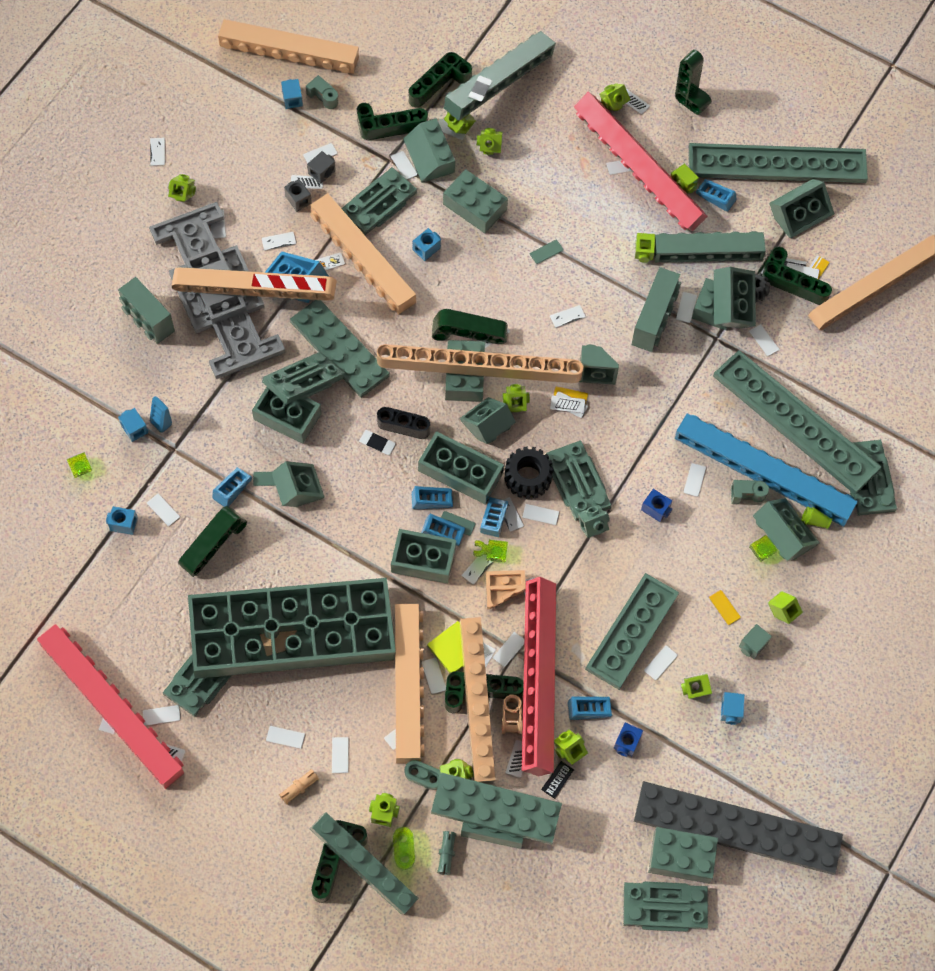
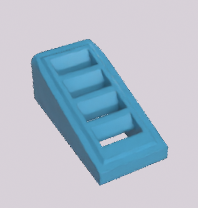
[696,179,737,212]
[150,396,172,433]
[212,467,252,507]
[411,486,453,509]
[480,497,508,537]
[421,514,465,546]
[567,697,612,720]

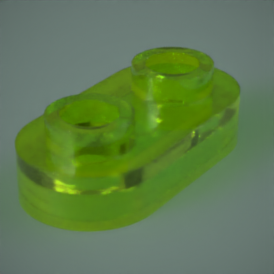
[393,827,415,870]

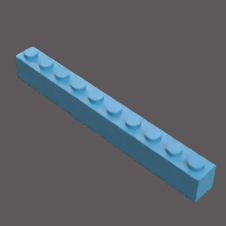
[674,413,858,527]

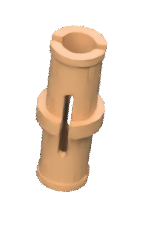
[279,769,319,805]

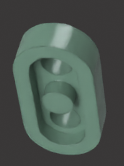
[404,760,441,790]

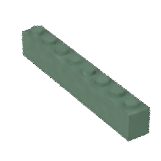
[444,31,556,121]

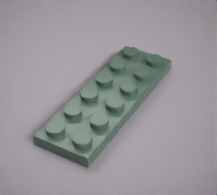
[290,300,390,398]
[585,573,679,690]
[431,772,562,845]

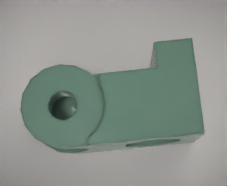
[306,75,338,109]
[731,480,769,504]

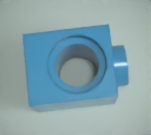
[281,79,303,109]
[412,228,441,261]
[118,408,148,442]
[106,506,138,535]
[720,692,745,725]

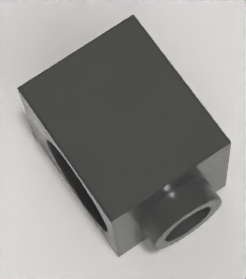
[307,151,336,184]
[284,179,312,212]

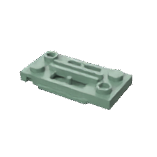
[341,167,417,235]
[262,352,344,405]
[547,440,611,521]
[850,440,897,516]
[163,655,232,717]
[623,881,708,932]

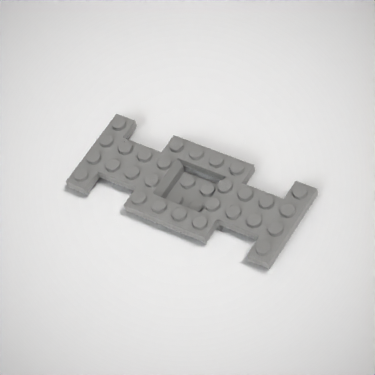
[149,202,286,379]

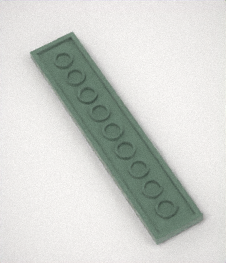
[688,143,868,183]
[713,350,881,495]

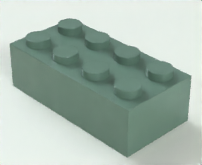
[631,267,682,352]
[418,431,504,505]

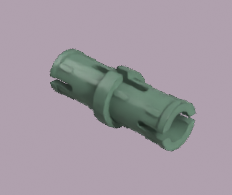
[437,831,456,875]

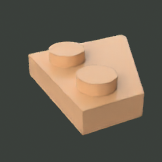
[486,570,526,610]

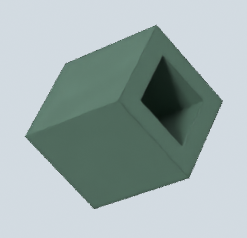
[739,624,772,659]

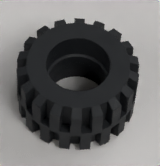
[504,446,553,499]

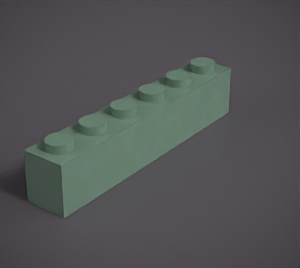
[654,231,766,263]
[310,812,419,914]

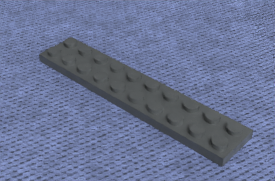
[633,781,843,875]

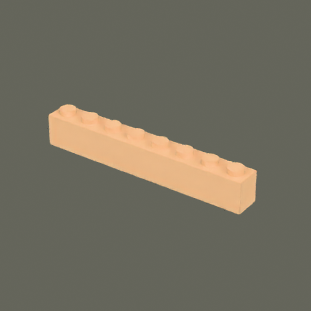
[218,19,359,74]
[310,193,416,315]
[395,604,425,764]
[459,617,495,782]

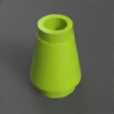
[801,506,832,529]

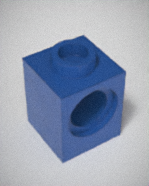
[641,489,673,522]
[614,722,643,757]

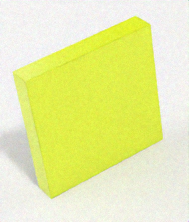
[427,621,463,673]

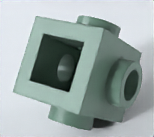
[577,505,610,538]

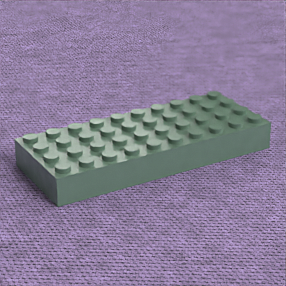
[188,578,396,679]

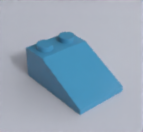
[265,251,329,303]

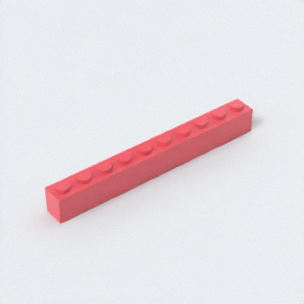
[574,92,708,231]
[522,577,556,777]
[37,624,184,789]

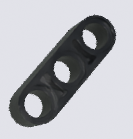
[377,407,430,439]

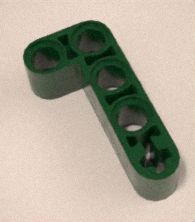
[675,49,712,115]
[408,52,472,108]
[357,103,428,140]
[762,247,832,305]
[432,309,508,344]
[178,506,248,577]
[445,671,524,714]
[311,820,368,903]

